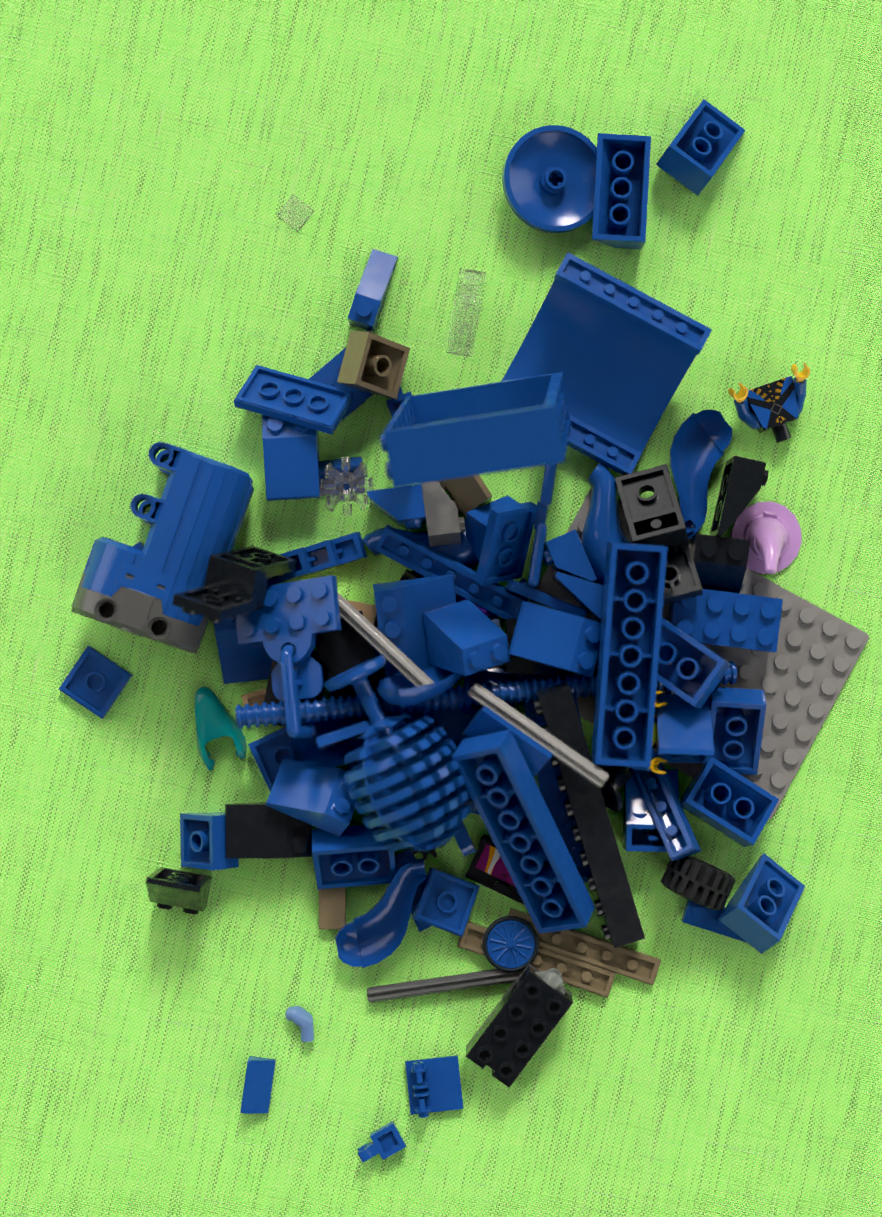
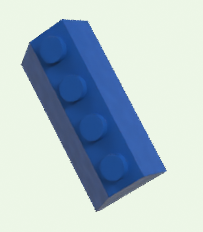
[592,133,651,249]

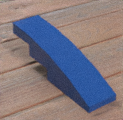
[267,532,367,586]

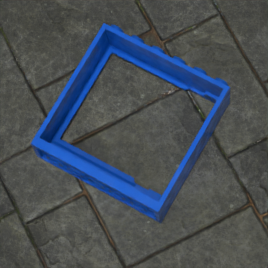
[380,372,571,487]

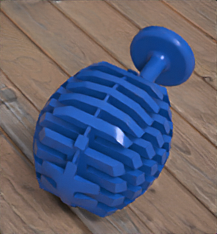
[324,654,474,852]

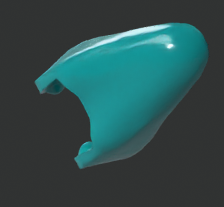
[194,687,247,771]

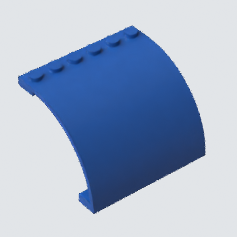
[502,252,712,475]

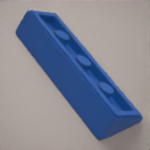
[632,762,701,861]

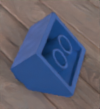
[367,484,426,530]
[462,706,553,778]
[679,757,779,847]
[312,825,397,890]

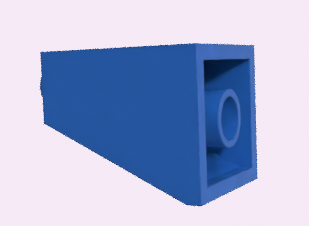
[422,600,510,676]
[653,690,714,764]

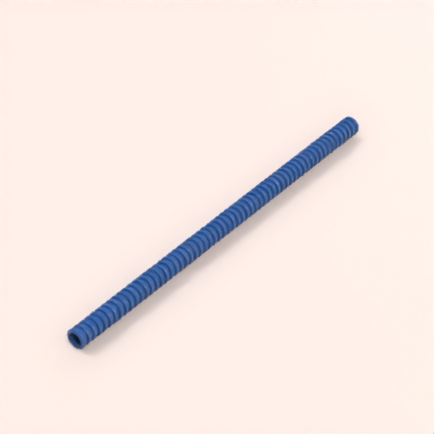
[235,661,737,729]

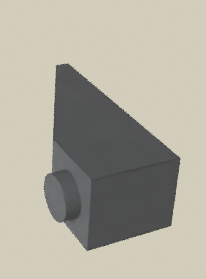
[421,481,466,547]

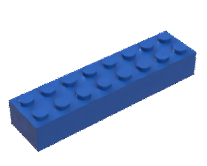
[591,542,667,768]
[452,729,595,934]

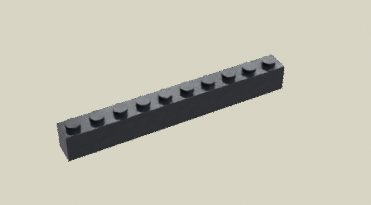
[533,682,645,948]

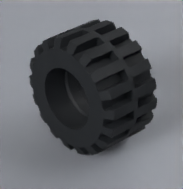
[661,855,736,910]

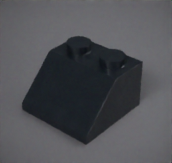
[690,534,750,593]

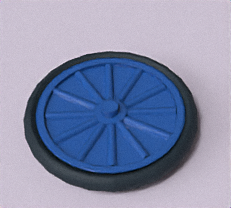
[483,916,539,972]

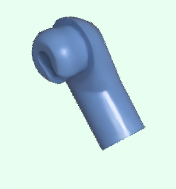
[285,1006,314,1042]

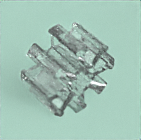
[320,457,373,516]

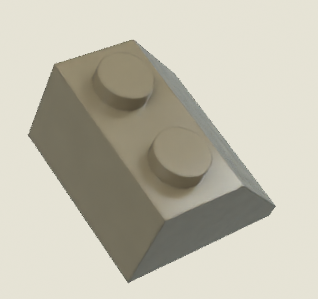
[337,331,410,399]
[438,475,492,517]

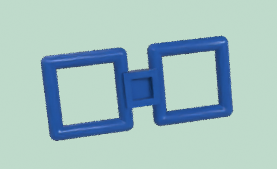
[528,463,557,589]

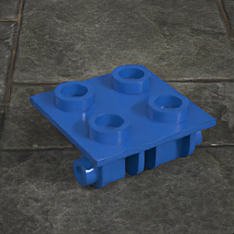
[405,1055,464,1118]

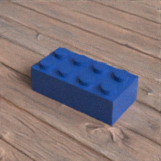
[668,589,783,652]

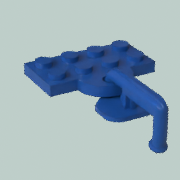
[236,575,341,738]

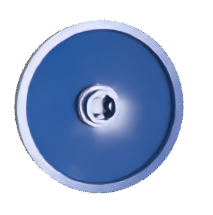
[502,125,597,233]

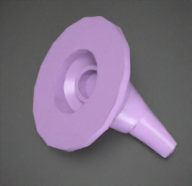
[731,501,802,574]

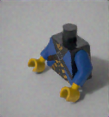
[728,362,810,443]

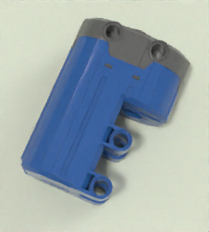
[71,442,254,654]

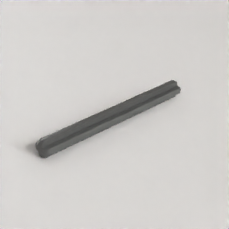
[367,969,523,1003]

